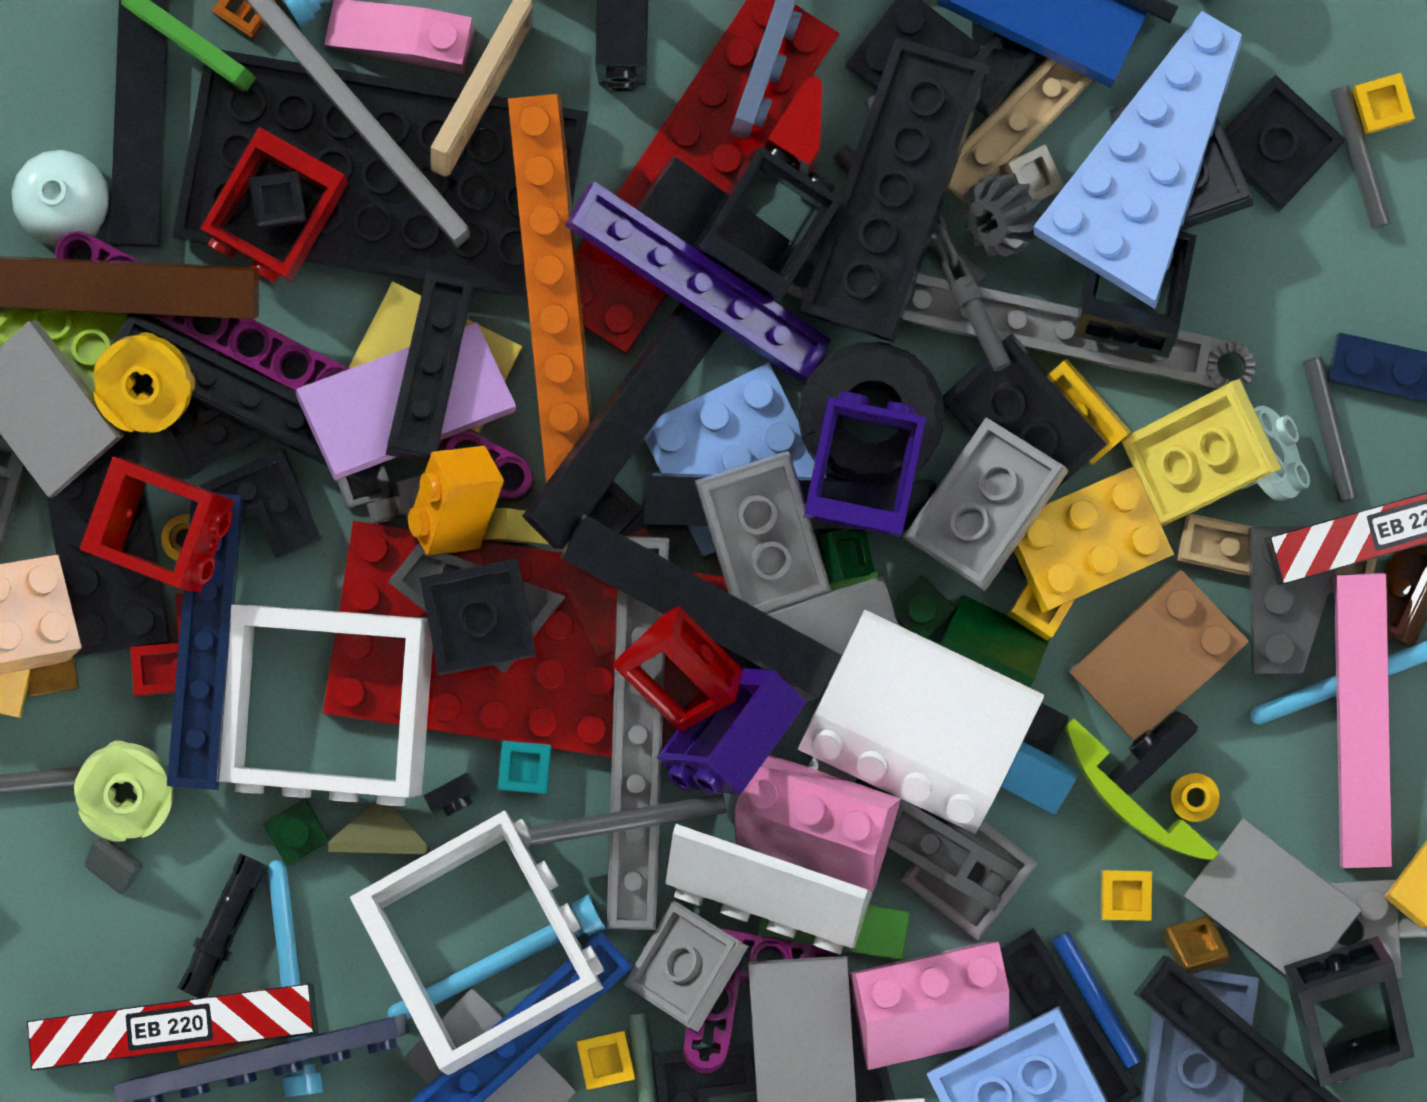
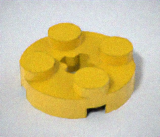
[93,332,195,433]

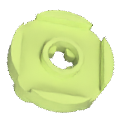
[74,741,174,841]

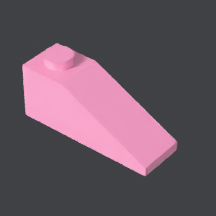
[324,0,476,76]

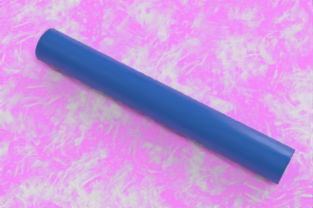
[1052,931,1142,1069]

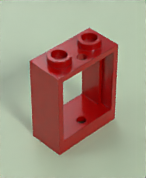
[200,127,349,284]
[80,457,234,593]

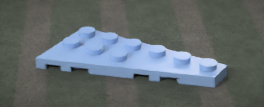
[1034,11,1242,309]

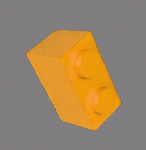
[408,446,504,556]

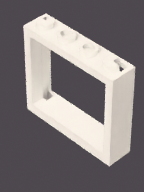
[219,605,433,806]
[350,810,604,1076]

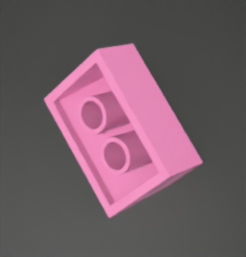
[735,754,901,892]
[848,942,1009,1070]

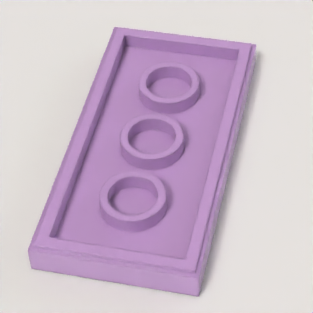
[296,322,516,481]

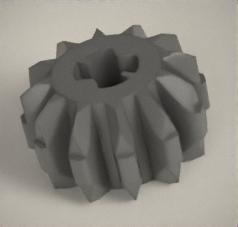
[959,173,1042,257]

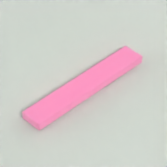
[1334,573,1392,868]

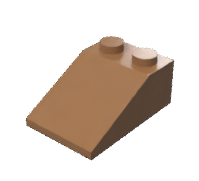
[1069,570,1249,741]

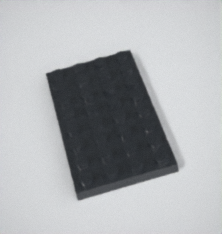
[172,50,589,299]

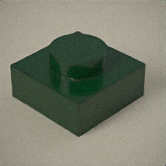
[818,529,875,583]
[892,575,957,639]
[262,799,330,866]

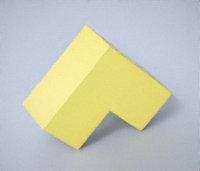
[483,508,550,545]

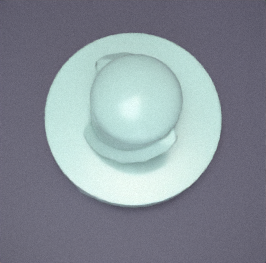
[1240,406,1310,501]

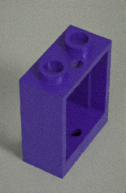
[803,392,926,538]
[657,668,807,795]

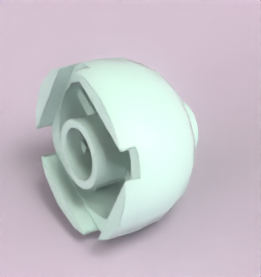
[11,150,111,248]

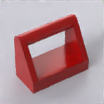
[767,76,823,176]
[613,605,743,732]

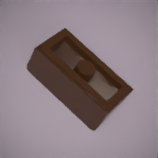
[1384,545,1427,647]

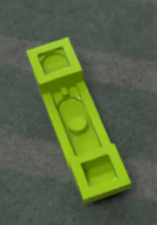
[1063,718,1219,860]

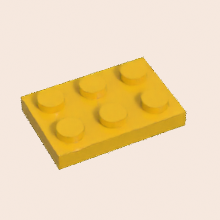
[1014,466,1174,614]

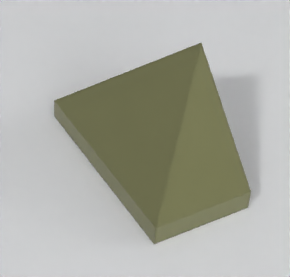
[328,801,430,854]

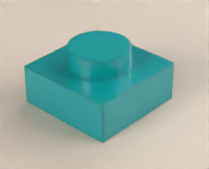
[498,741,551,794]

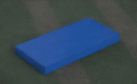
[937,0,1147,88]

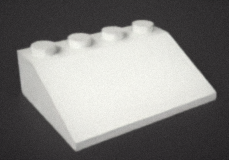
[798,610,1044,834]
[665,824,873,955]

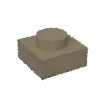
[999,144,1065,201]

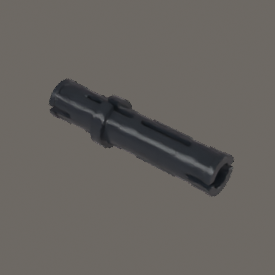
[177,853,268,998]

